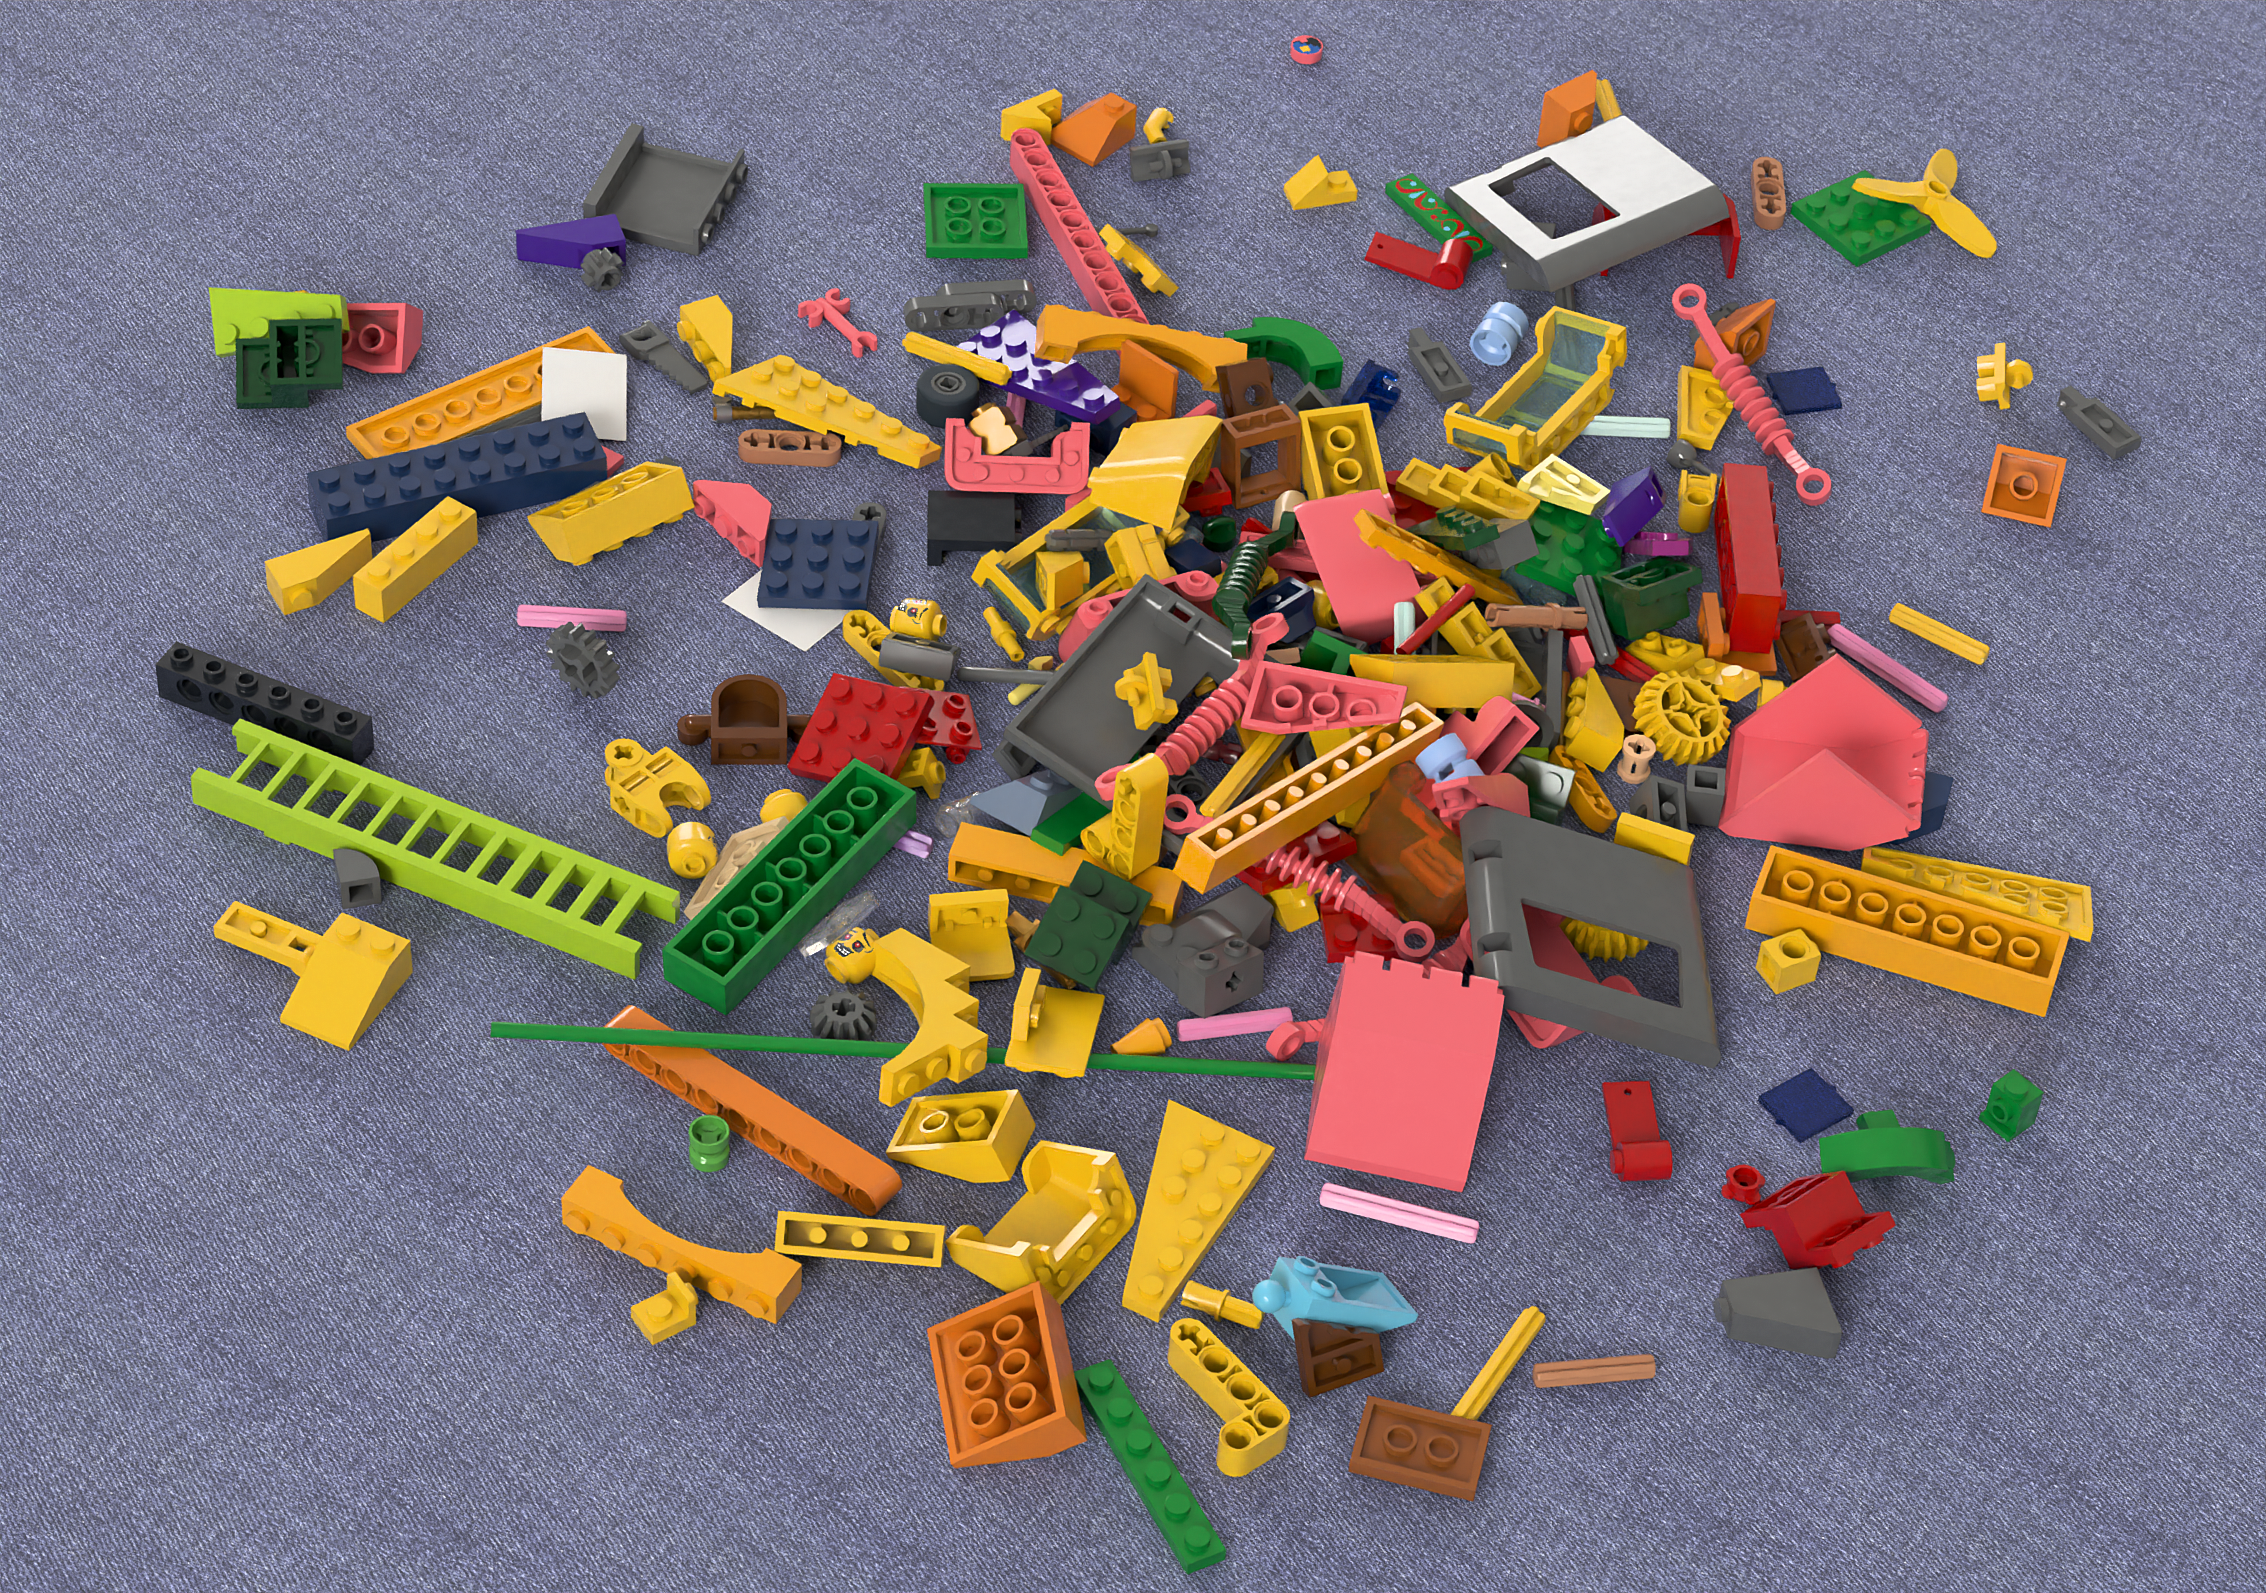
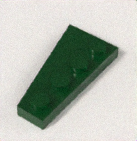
[1404,505,1500,551]

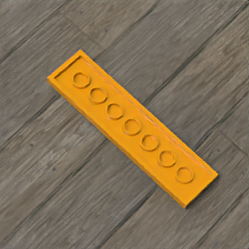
[346,326,616,460]

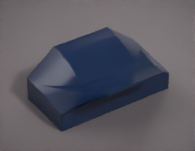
[1246,576,1316,644]

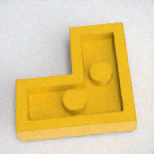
[1099,223,1179,297]

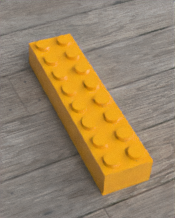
[1745,845,2070,1018]

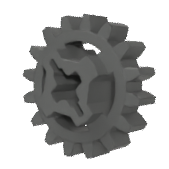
[546,622,620,699]

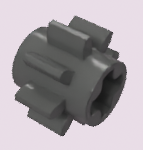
[580,248,624,292]

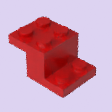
[1740,1170,1896,1269]

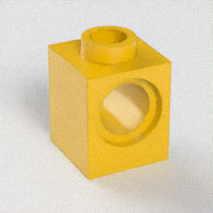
[1756,928,1821,994]

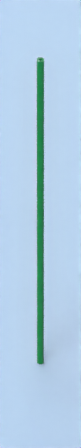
[490,1021,1316,1080]

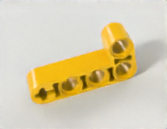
[1081,753,1169,881]
[1167,1318,1290,1477]

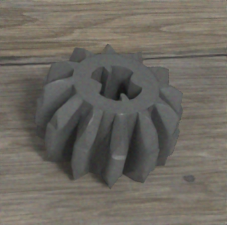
[810,987,877,1041]

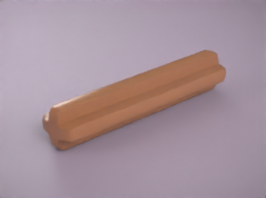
[1532,1354,1656,1388]

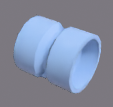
[1470,302,1529,366]
[1415,733,1485,784]

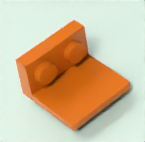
[1110,339,1179,422]
[1696,592,1777,676]

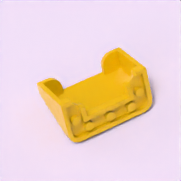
[1087,415,1223,531]
[945,1140,1136,1306]

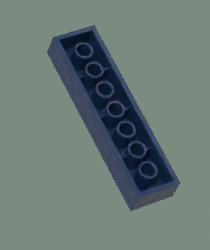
[306,412,607,542]

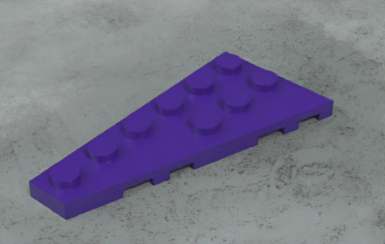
[957,309,1121,425]

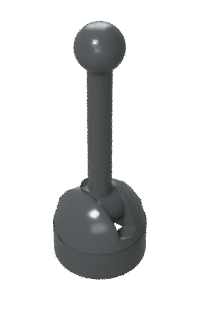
[1666,438,1721,485]

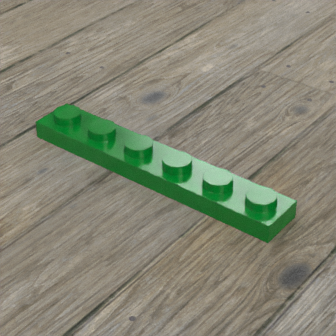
[1074,1359,1226,1575]

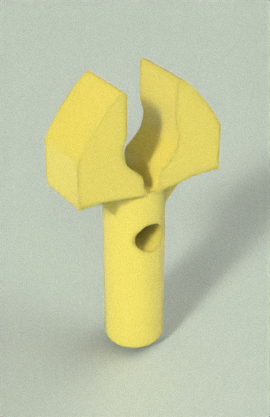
[1008,656,1064,706]

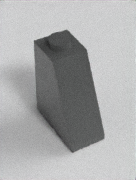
[1713,1267,1842,1359]

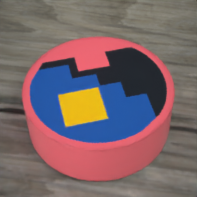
[1290,35,1323,64]

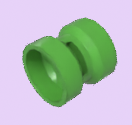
[688,1115,730,1172]

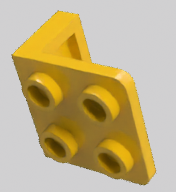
[928,889,1015,982]

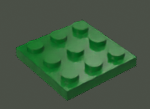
[1790,170,1932,267]
[923,183,1028,259]
[1514,499,1622,606]

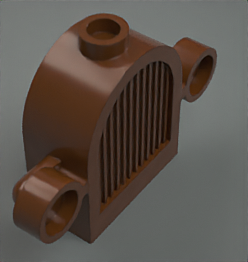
[677,674,812,765]

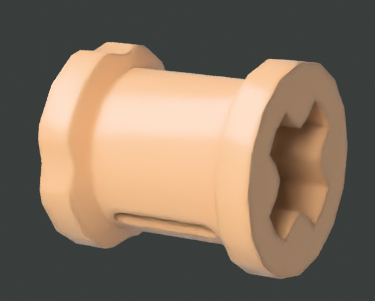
[1617,734,1656,784]

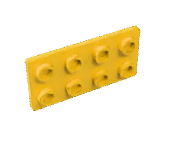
[1005,967,1105,1078]

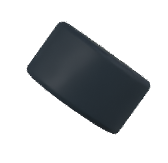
[916,364,980,429]

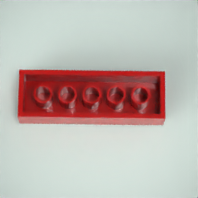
[1713,463,1787,654]

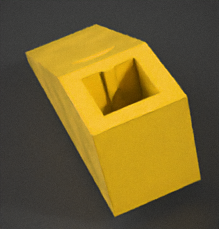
[677,295,733,395]
[1563,667,1625,773]

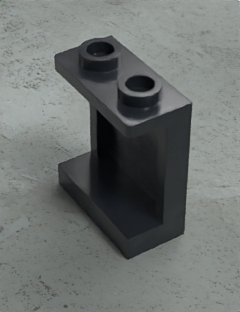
[927,490,1022,566]

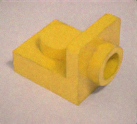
[897,747,946,800]
[631,1272,699,1346]

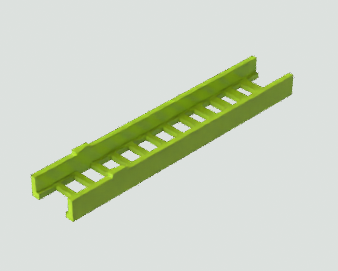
[190,719,680,980]

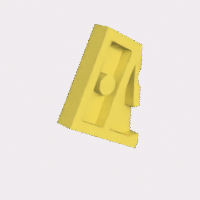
[1516,454,1611,515]

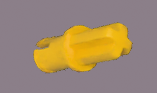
[1181,1280,1265,1330]

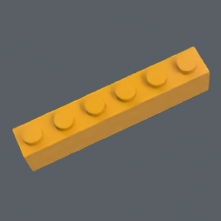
[948,822,1184,926]

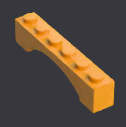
[1034,304,1247,393]
[561,1165,802,1324]

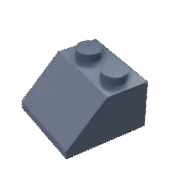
[970,769,1081,837]

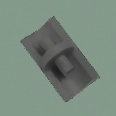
[1129,139,1190,182]

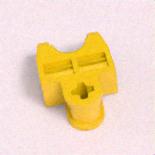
[605,738,711,838]

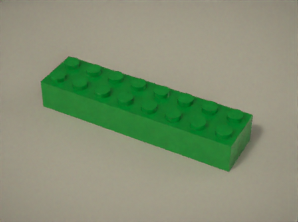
[662,758,916,1016]

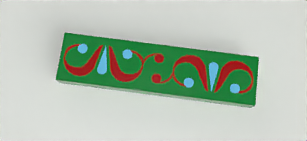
[1385,173,1493,263]

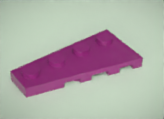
[1623,531,1693,556]

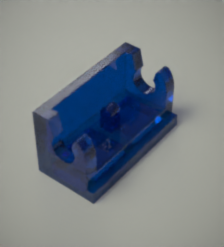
[1341,359,1401,434]

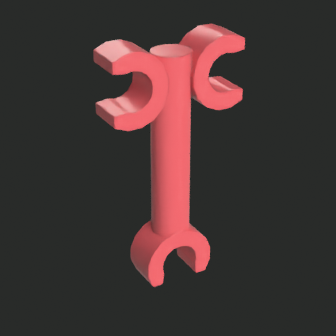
[798,288,877,358]

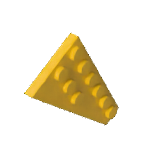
[712,355,942,469]
[1861,846,2093,942]
[1122,1099,1275,1323]

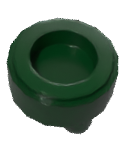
[1201,516,1237,552]

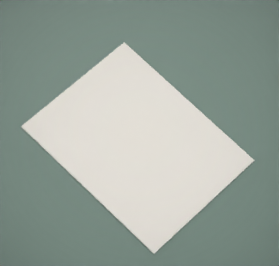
[542,347,627,441]
[721,570,853,652]

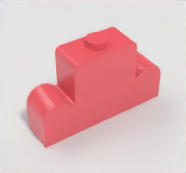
[1401,696,1540,843]

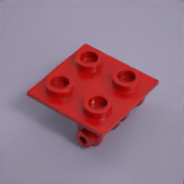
[899,686,982,764]

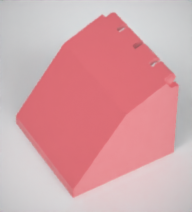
[1718,653,1929,851]
[1304,951,1505,1193]

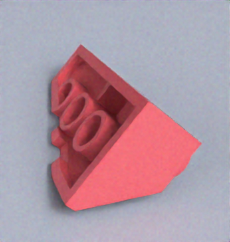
[342,303,423,374]
[1432,773,1530,845]

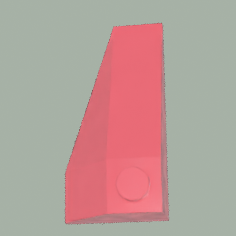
[1241,660,1408,734]

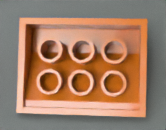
[927,1281,1088,1468]

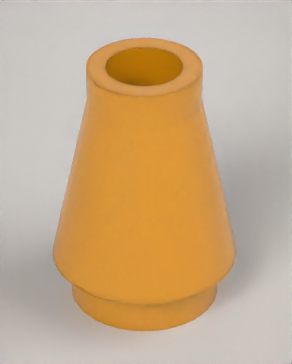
[1110,1017,1172,1056]

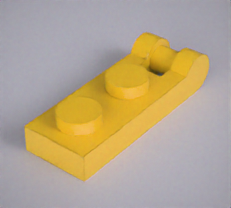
[213,901,322,977]

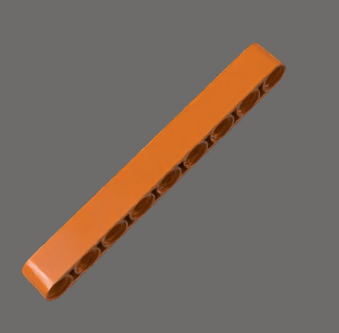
[602,1005,903,1216]

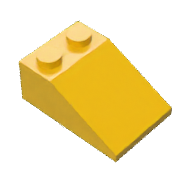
[280,912,413,1051]
[886,1089,1036,1183]

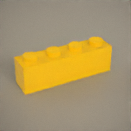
[353,496,478,623]
[774,1211,947,1268]

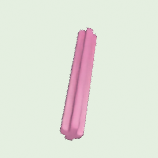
[1827,624,1949,713]
[1320,1182,1479,1244]

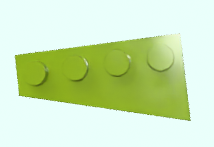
[209,287,350,358]

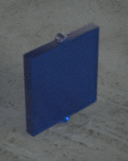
[1766,367,1842,416]
[1758,1067,1854,1143]

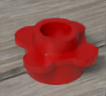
[1721,1165,1765,1205]

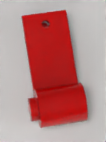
[1364,231,1474,290]
[1601,1081,1673,1182]

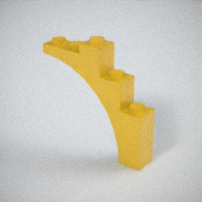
[871,928,988,1107]

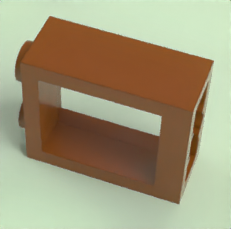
[1221,404,1301,510]

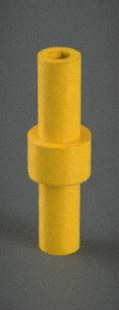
[983,607,1025,662]

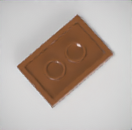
[1348,1395,1492,1502]

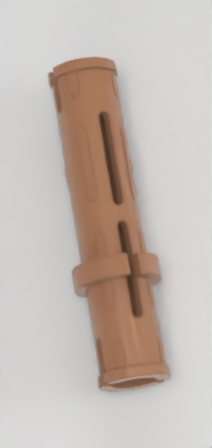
[1485,603,1588,632]

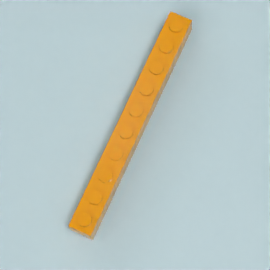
[1173,702,1445,895]

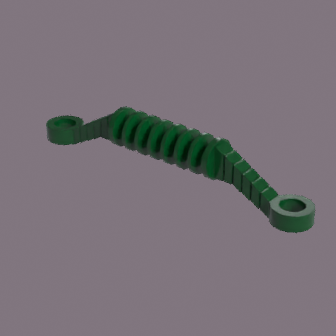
[1212,511,1299,661]

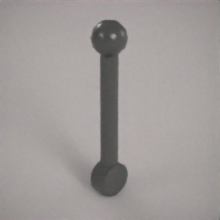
[1094,223,1158,238]

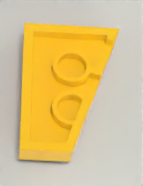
[1677,365,1735,451]

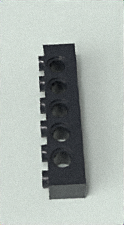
[155,641,374,766]

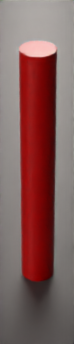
[1396,583,1476,655]

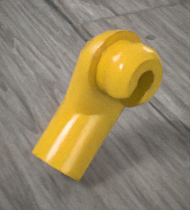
[1143,108,1174,144]

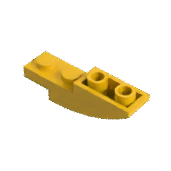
[1625,631,1761,703]

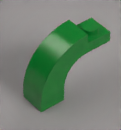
[1223,317,1343,390]
[1818,1127,1956,1185]

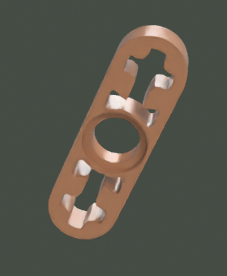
[1750,157,1786,230]
[738,429,841,467]

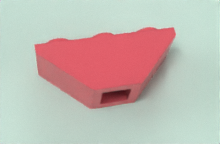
[693,480,772,568]

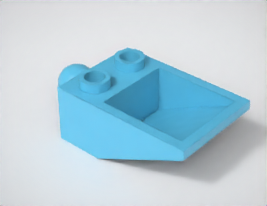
[1252,1256,1418,1342]

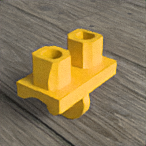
[1977,343,2033,410]
[1115,652,1178,731]

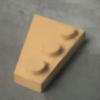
[684,816,789,920]

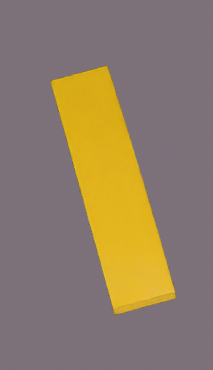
[1395,457,1541,521]
[1414,575,1542,699]

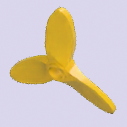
[1852,149,1997,258]

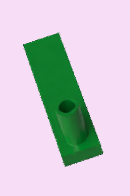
[1030,751,1140,856]

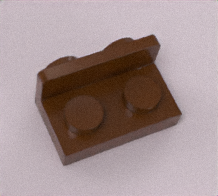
[1774,612,1837,683]

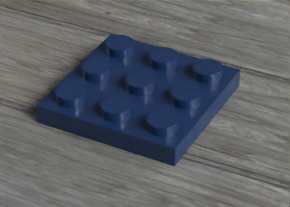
[757,518,880,610]

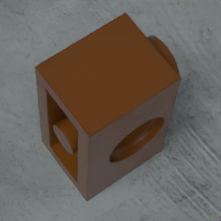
[1215,357,1279,419]

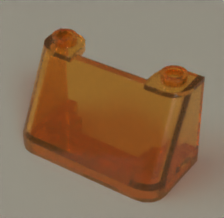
[1344,760,1479,940]

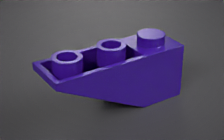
[515,214,626,269]
[1602,465,1667,547]

